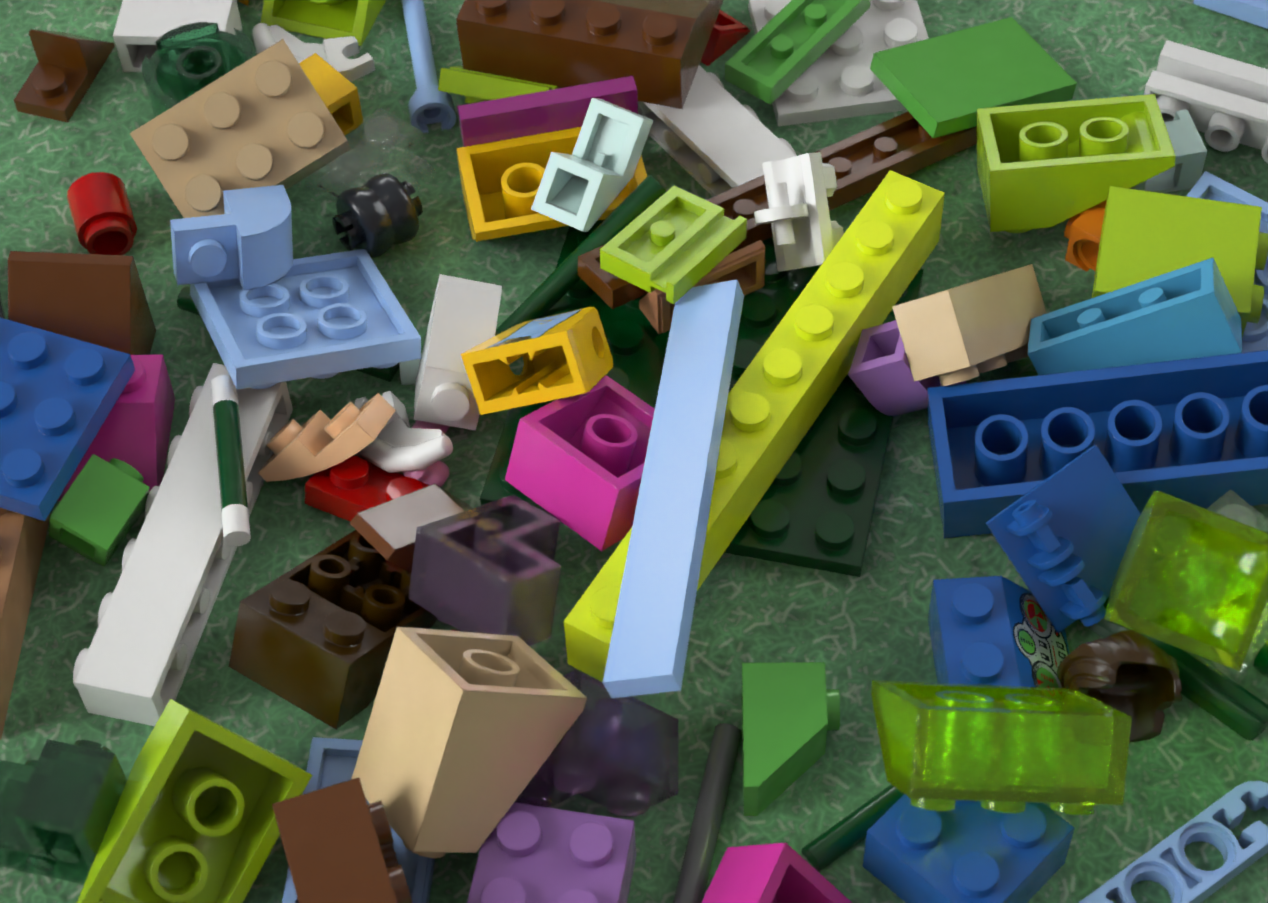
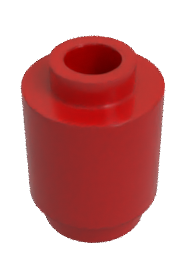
[67,172,137,255]

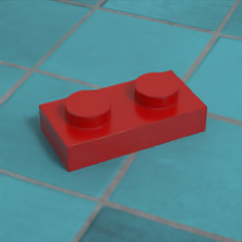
[305,455,430,522]

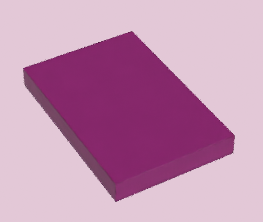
[458,76,638,147]

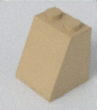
[351,627,587,858]

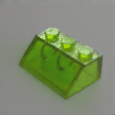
[871,680,1132,815]

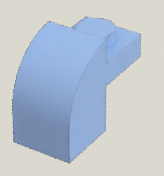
[170,185,293,291]

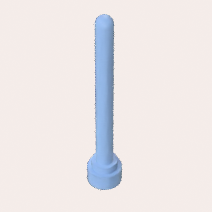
[401,0,456,134]

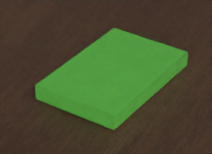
[870,17,1077,138]

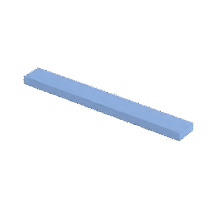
[603,279,744,699]

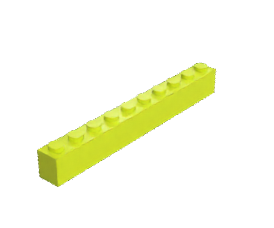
[564,170,945,682]

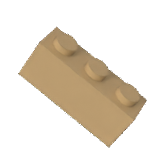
[892,264,1047,386]

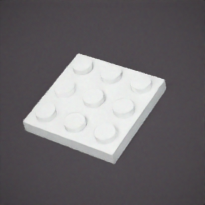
[749,0,929,126]

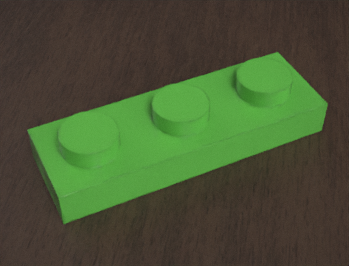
[725,0,871,105]

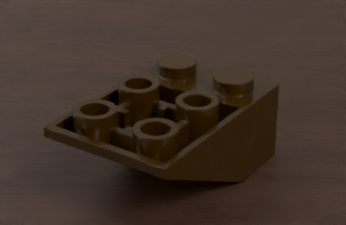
[229,530,466,729]

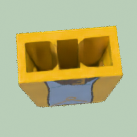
[461,307,613,415]

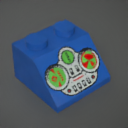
[928,576,1073,736]

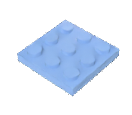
[190,249,421,390]

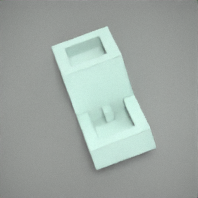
[531,97,653,232]

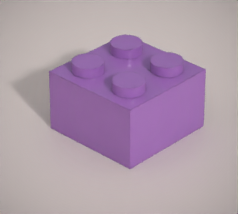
[467,802,636,903]

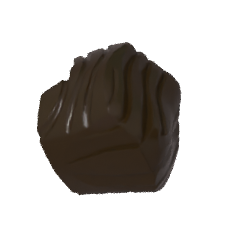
[1056,630,1183,745]

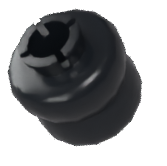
[332,173,423,258]

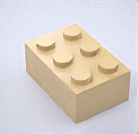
[130,39,351,218]

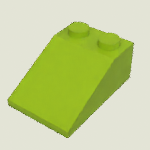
[977,94,1176,233]
[77,698,312,903]

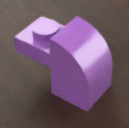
[848,320,967,416]

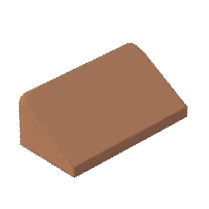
[639,240,765,334]

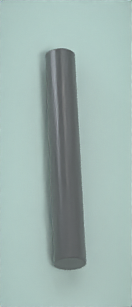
[673,723,742,903]

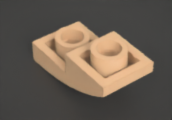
[258,393,396,482]

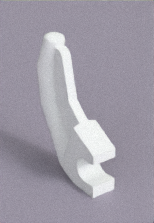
[252,23,375,82]
[354,391,453,473]

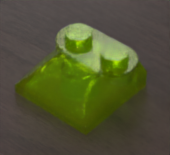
[1104,491,1268,671]

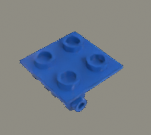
[986,445,1166,633]

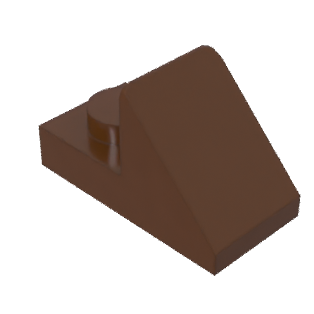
[14,29,115,123]

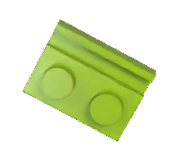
[438,66,564,104]
[600,186,747,304]

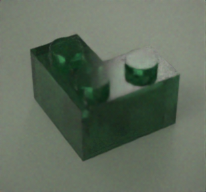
[0,739,127,885]

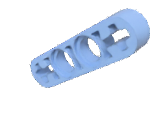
[1078,781,1268,903]

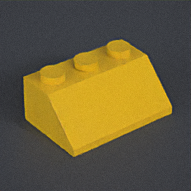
[456,127,647,242]

